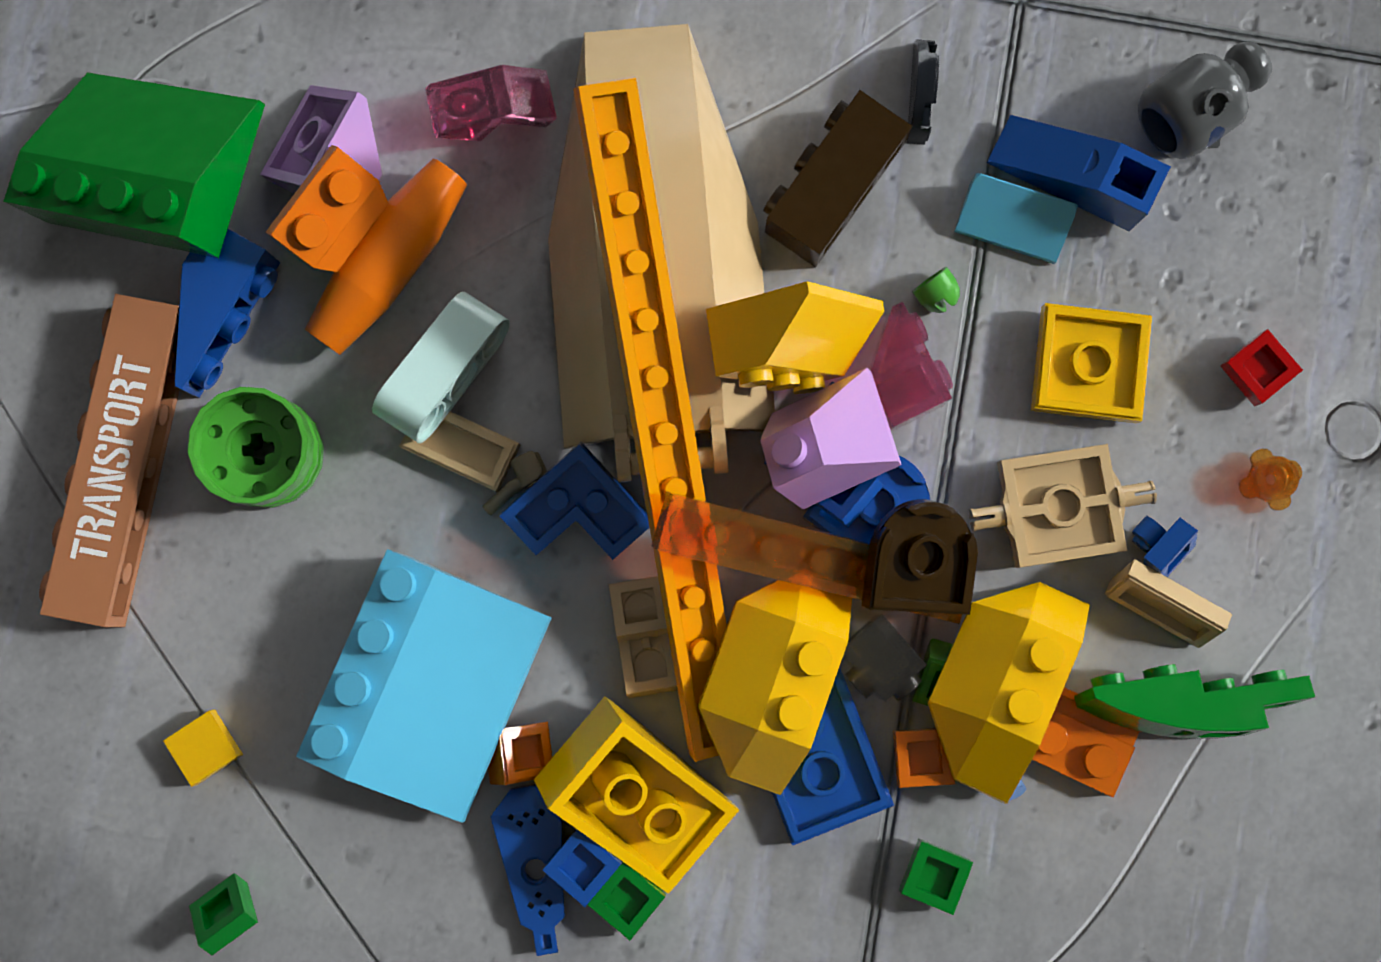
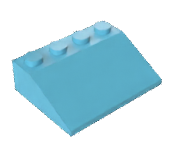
[296,549,552,822]

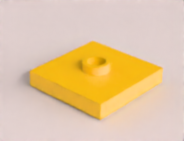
[1031,303,1152,424]

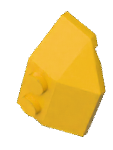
[698,568,853,795]
[927,582,1090,804]

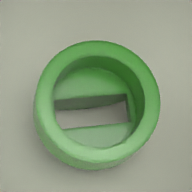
[912,267,960,313]

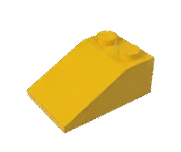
[534,696,739,894]

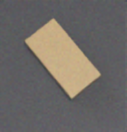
[399,411,521,492]
[1105,559,1232,648]

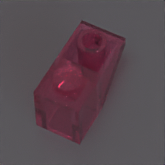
[869,301,953,432]

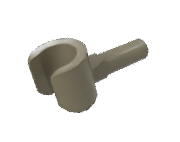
[482,451,547,515]

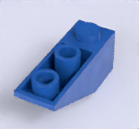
[986,115,1171,231]
[175,229,280,398]

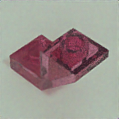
[425,65,557,141]

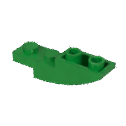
[1074,664,1315,739]

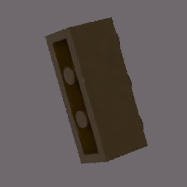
[763,90,912,268]

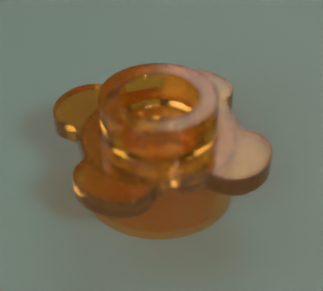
[1239,448,1302,511]

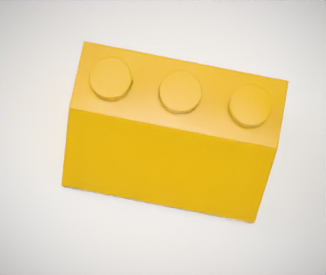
[706,281,884,394]

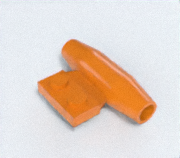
[265,145,467,355]

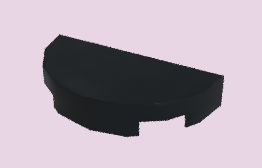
[907,39,939,145]

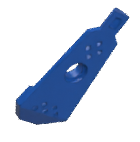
[490,784,565,956]

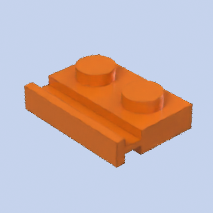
[1032,687,1141,798]

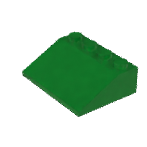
[3,72,265,258]

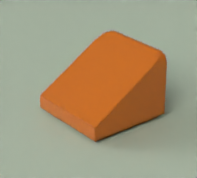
[488,721,552,785]

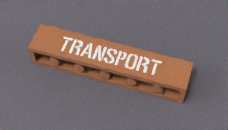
[39,294,180,627]

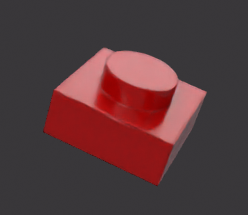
[1220,329,1303,407]

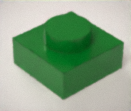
[899,838,973,915]
[587,862,666,941]
[189,873,258,956]

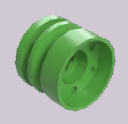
[188,387,324,508]

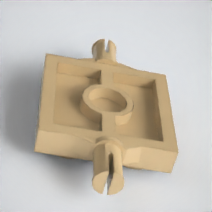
[969,444,1157,568]

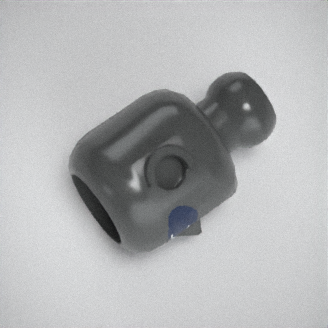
[1138,42,1272,159]

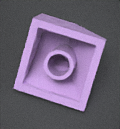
[260,85,382,194]
[760,368,902,509]

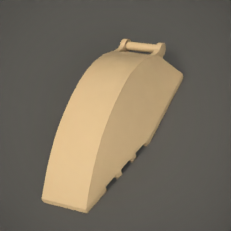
[548,24,775,482]

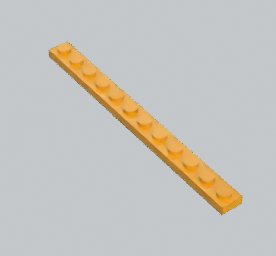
[573,78,727,762]

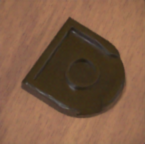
[861,499,978,615]

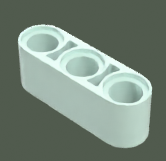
[372,292,510,443]

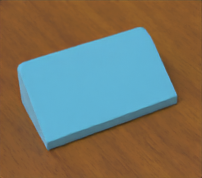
[954,173,1078,264]

